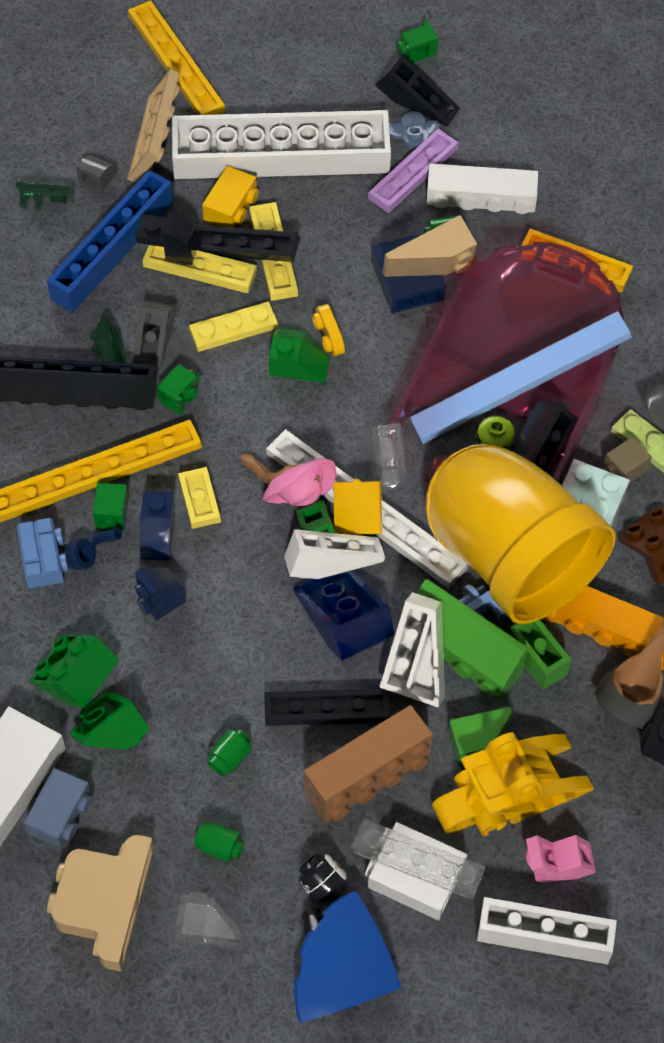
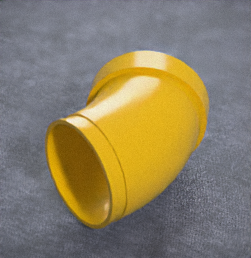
[426,444,616,624]

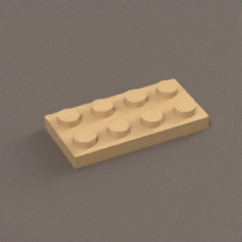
[127,69,180,183]

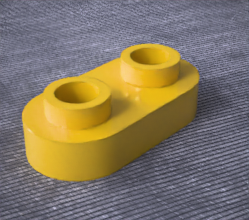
[312,304,345,357]

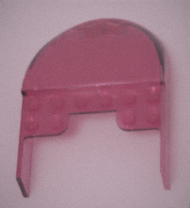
[387,242,624,485]

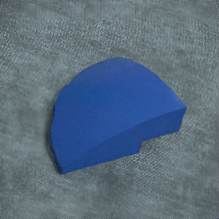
[294,891,402,1023]

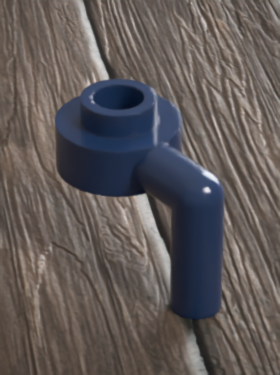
[66,528,122,570]

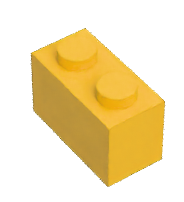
[202,166,259,228]

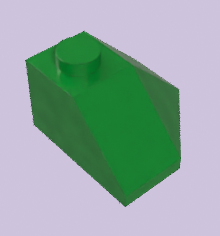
[269,327,330,383]
[70,690,150,750]

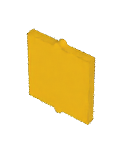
[333,479,383,536]

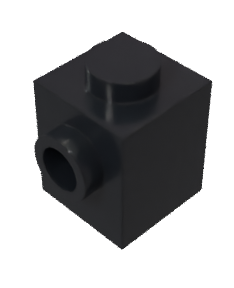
[640,715,664,765]

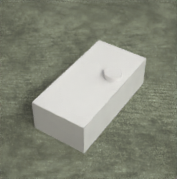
[0,706,66,846]

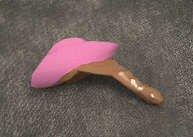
[241,454,337,506]

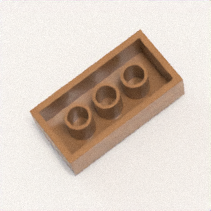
[303,705,433,823]

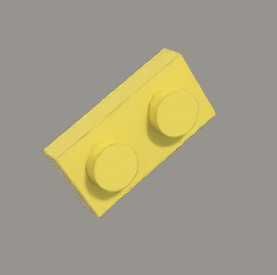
[178,467,221,529]

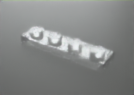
[351,819,486,900]

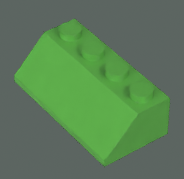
[417,579,528,699]

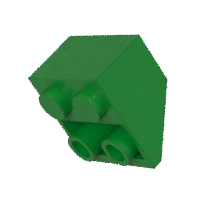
[28,634,120,708]

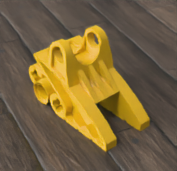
[432,732,594,836]

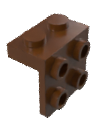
[617,507,664,585]

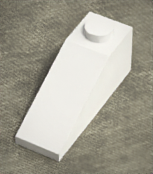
[284,529,385,579]

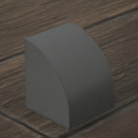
[76,155,118,193]

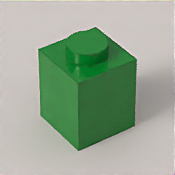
[92,483,129,530]

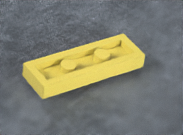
[189,301,278,352]

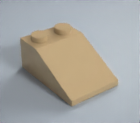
[382,215,477,277]

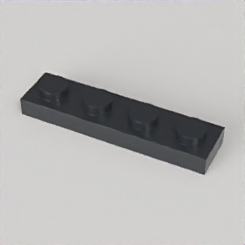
[195,225,301,262]
[264,689,391,726]

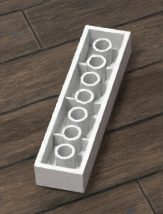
[172,110,391,179]

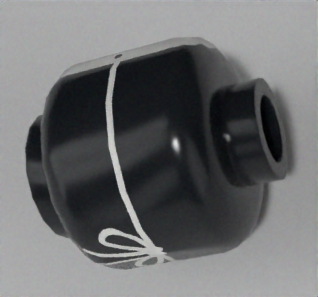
[298,853,347,903]

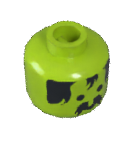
[476,416,515,451]

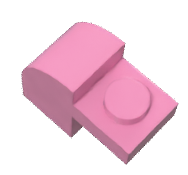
[526,835,596,883]

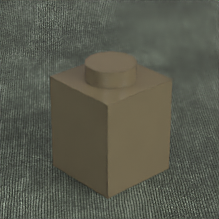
[603,436,652,483]

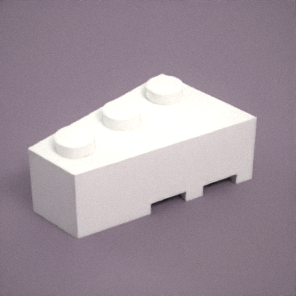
[380,592,445,708]

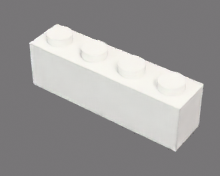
[426,164,538,214]
[477,897,617,964]

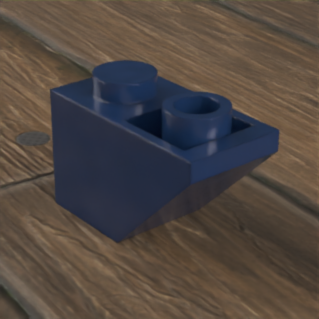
[134,567,186,621]

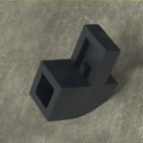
[136,212,199,265]

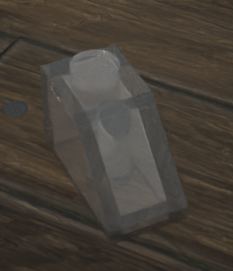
[370,423,406,487]
[175,892,243,949]

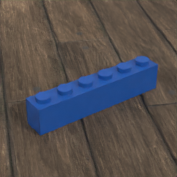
[47,170,173,313]

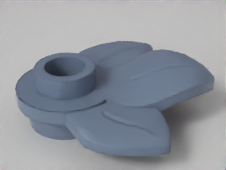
[389,111,439,150]

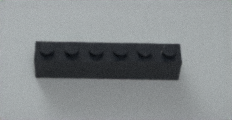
[0,356,157,410]

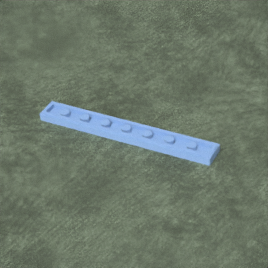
[410,311,632,444]

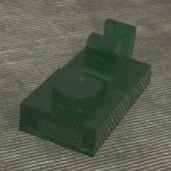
[16,182,75,210]
[89,317,126,363]

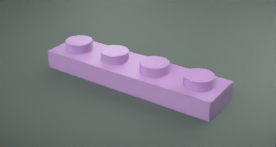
[368,129,459,213]

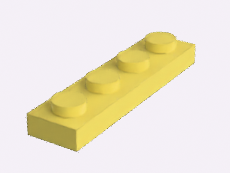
[249,202,298,301]
[142,245,257,294]

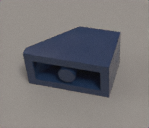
[140,491,175,561]

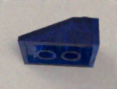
[293,570,395,661]

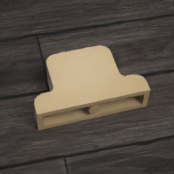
[47,835,154,972]

